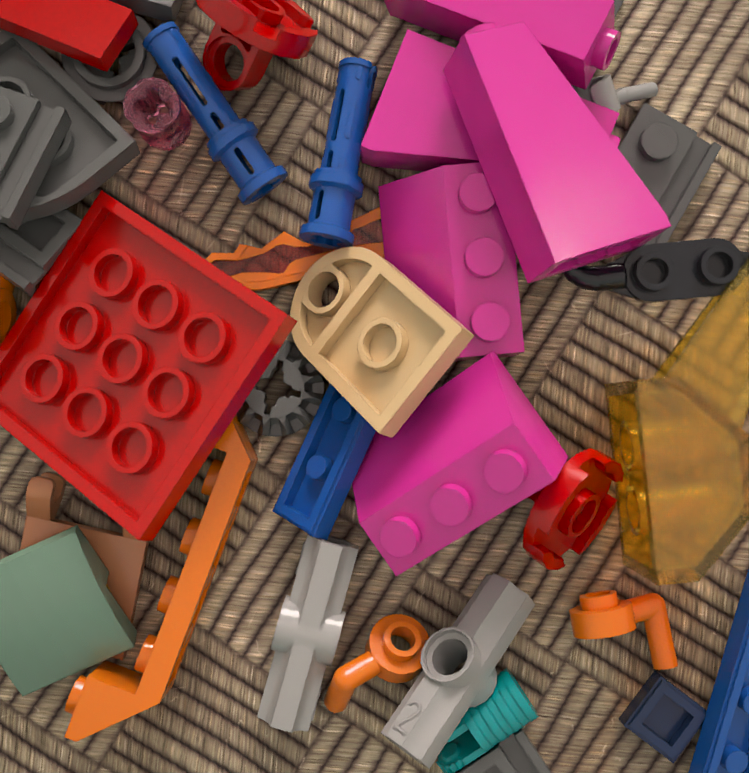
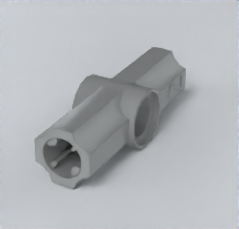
[257,534,359,733]
[381,573,535,769]

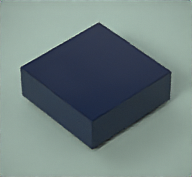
[619,670,707,764]

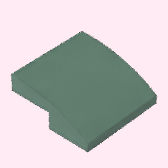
[0,525,137,696]

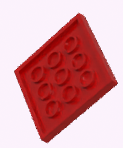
[0,190,297,541]

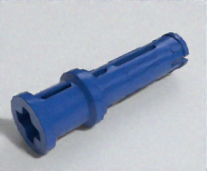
[142,21,288,205]
[299,57,378,249]

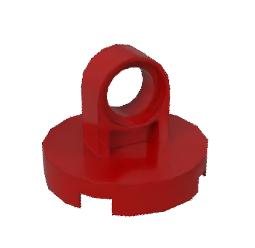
[195,0,318,91]
[523,448,624,570]

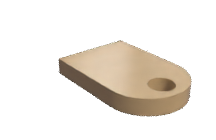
[290,246,475,438]

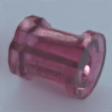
[123,77,192,151]

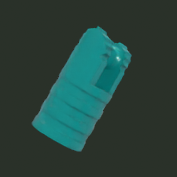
[436,668,539,773]

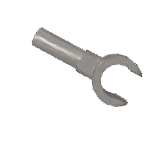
[575,74,658,111]

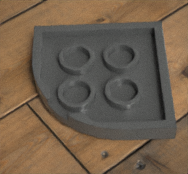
[0,30,140,223]

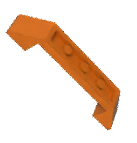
[64,414,258,742]

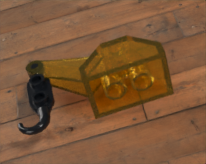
[563,238,749,586]

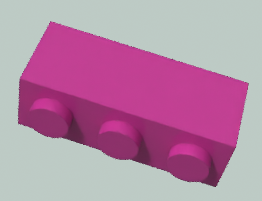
[378,162,525,362]
[352,350,569,576]

